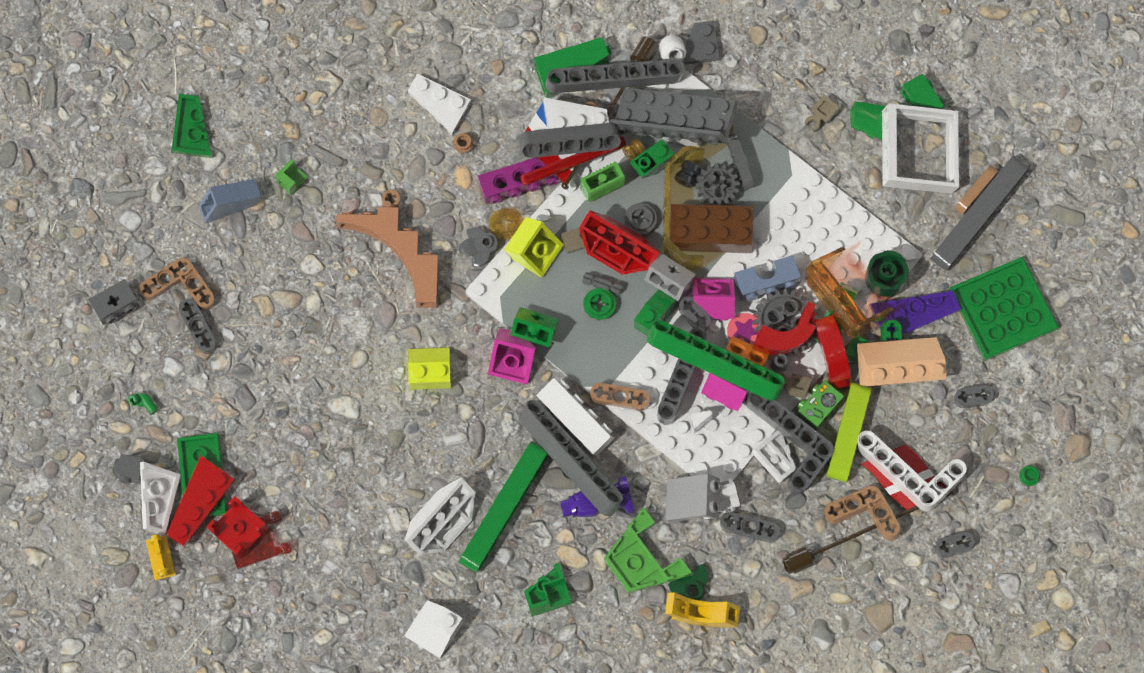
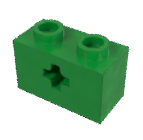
[510,307,559,347]

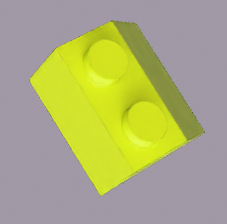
[504,217,564,278]
[408,348,451,390]

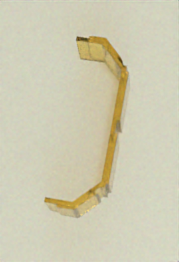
[662,146,705,271]

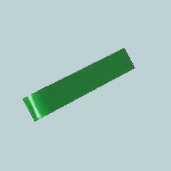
[647,320,785,401]
[458,441,549,573]

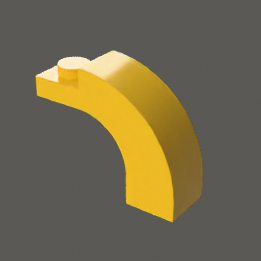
[665,593,740,628]

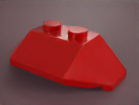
[579,210,660,275]

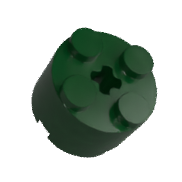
[865,250,909,297]

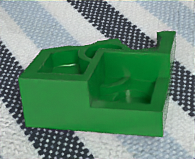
[850,101,886,140]
[524,563,572,617]

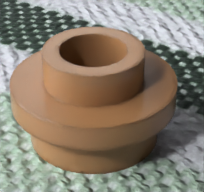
[453,133,473,153]

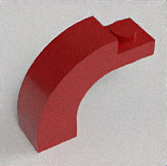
[752,301,817,355]
[814,315,851,390]

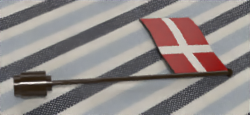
[782,444,956,574]

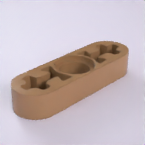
[955,165,999,215]
[590,383,650,411]

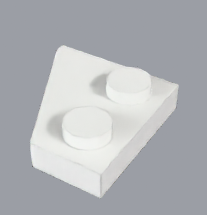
[751,430,796,483]

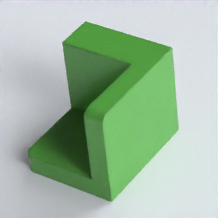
[275,159,307,195]

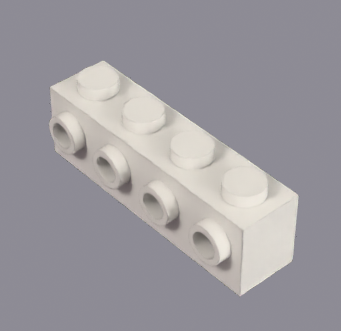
[536,378,614,456]

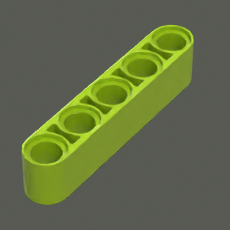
[826,382,872,483]

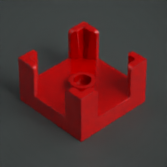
[206,496,270,559]

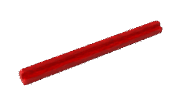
[520,136,626,186]

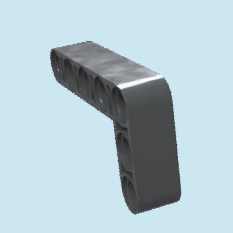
[745,392,834,494]

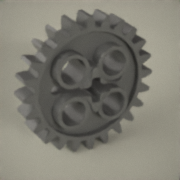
[752,289,818,356]

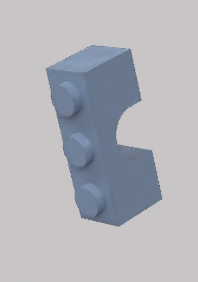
[733,255,801,301]

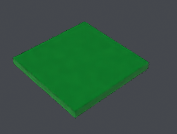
[948,256,1059,361]

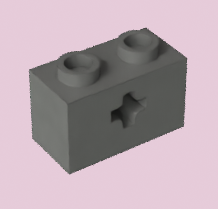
[88,279,139,325]

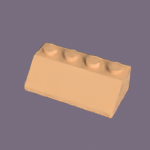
[857,337,947,386]

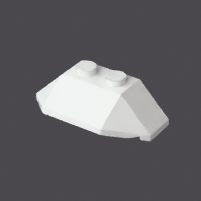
[405,478,476,555]

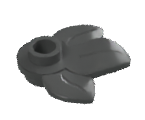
[458,227,498,267]

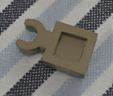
[804,95,840,132]
[777,372,812,400]

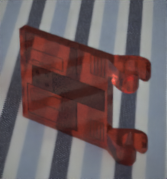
[232,511,292,569]

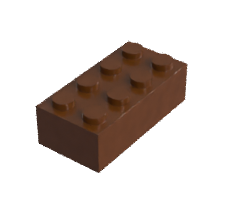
[670,204,753,253]

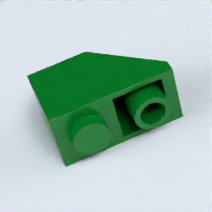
[900,74,944,109]
[630,139,675,179]

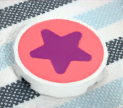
[725,311,758,345]

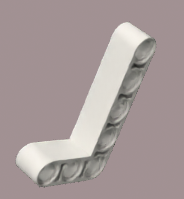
[856,431,967,512]

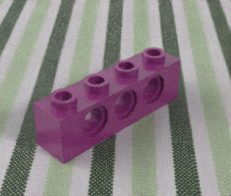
[478,157,560,204]

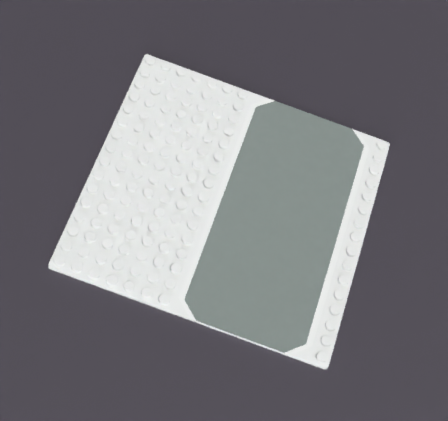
[466,69,922,481]

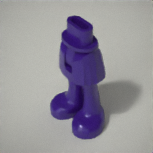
[560,476,635,518]

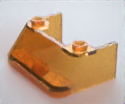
[805,247,894,338]

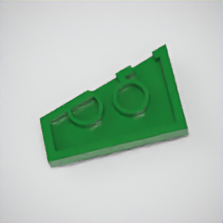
[171,93,212,158]

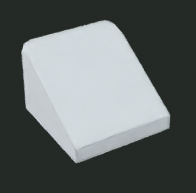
[690,410,712,433]

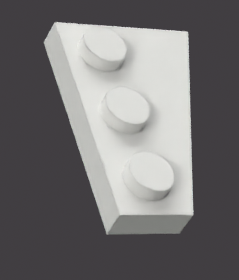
[408,74,471,135]
[543,97,609,129]
[140,462,181,535]

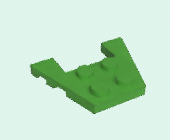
[604,508,692,594]

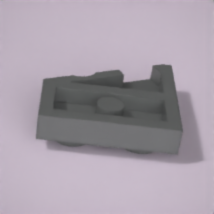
[682,21,719,65]

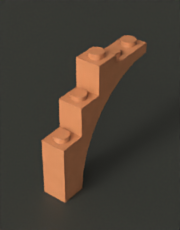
[336,205,438,308]

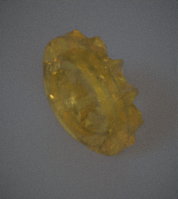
[489,208,521,240]

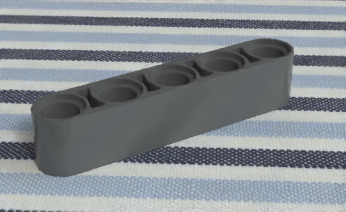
[519,123,621,158]
[657,327,707,425]

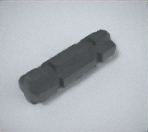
[582,272,622,295]

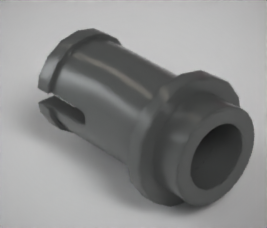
[771,354,788,373]

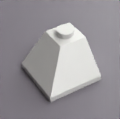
[404,600,463,658]

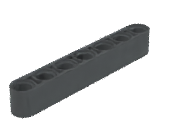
[545,59,685,93]
[930,155,1030,271]
[519,400,623,516]

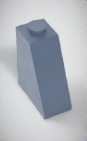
[198,179,261,223]

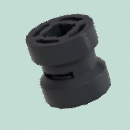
[674,160,701,188]

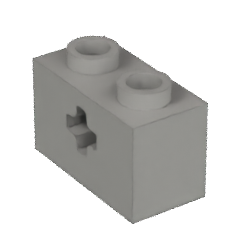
[644,253,696,301]

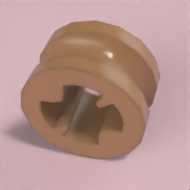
[382,189,400,207]

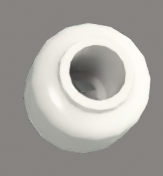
[659,35,686,61]

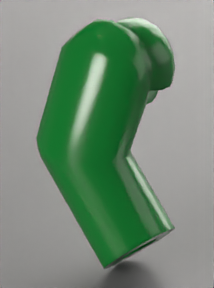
[128,393,159,415]

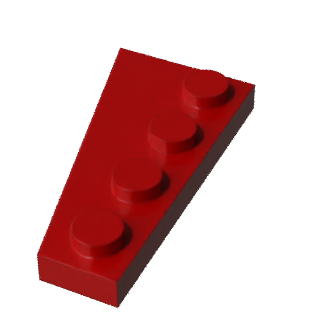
[167,456,235,548]

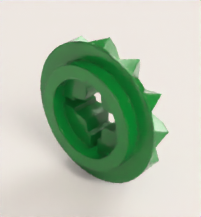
[583,288,616,321]

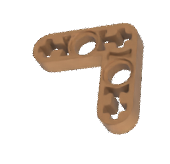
[139,258,215,310]
[824,486,900,541]

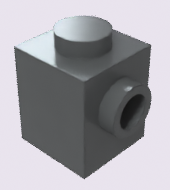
[113,453,146,485]

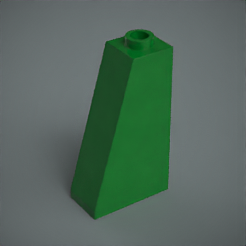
[534,37,611,99]

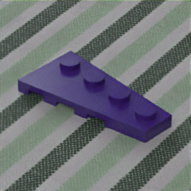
[869,291,961,341]

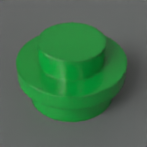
[1019,466,1040,487]

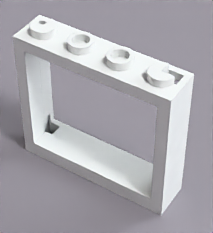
[882,104,961,194]

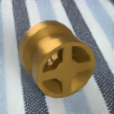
[622,138,646,161]

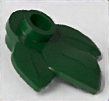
[668,564,708,601]

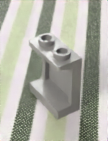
[666,474,721,525]

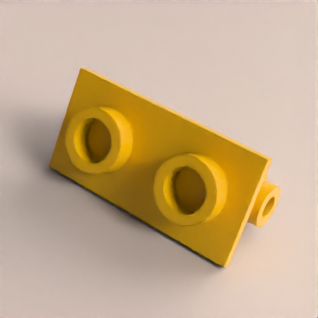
[146,534,176,581]

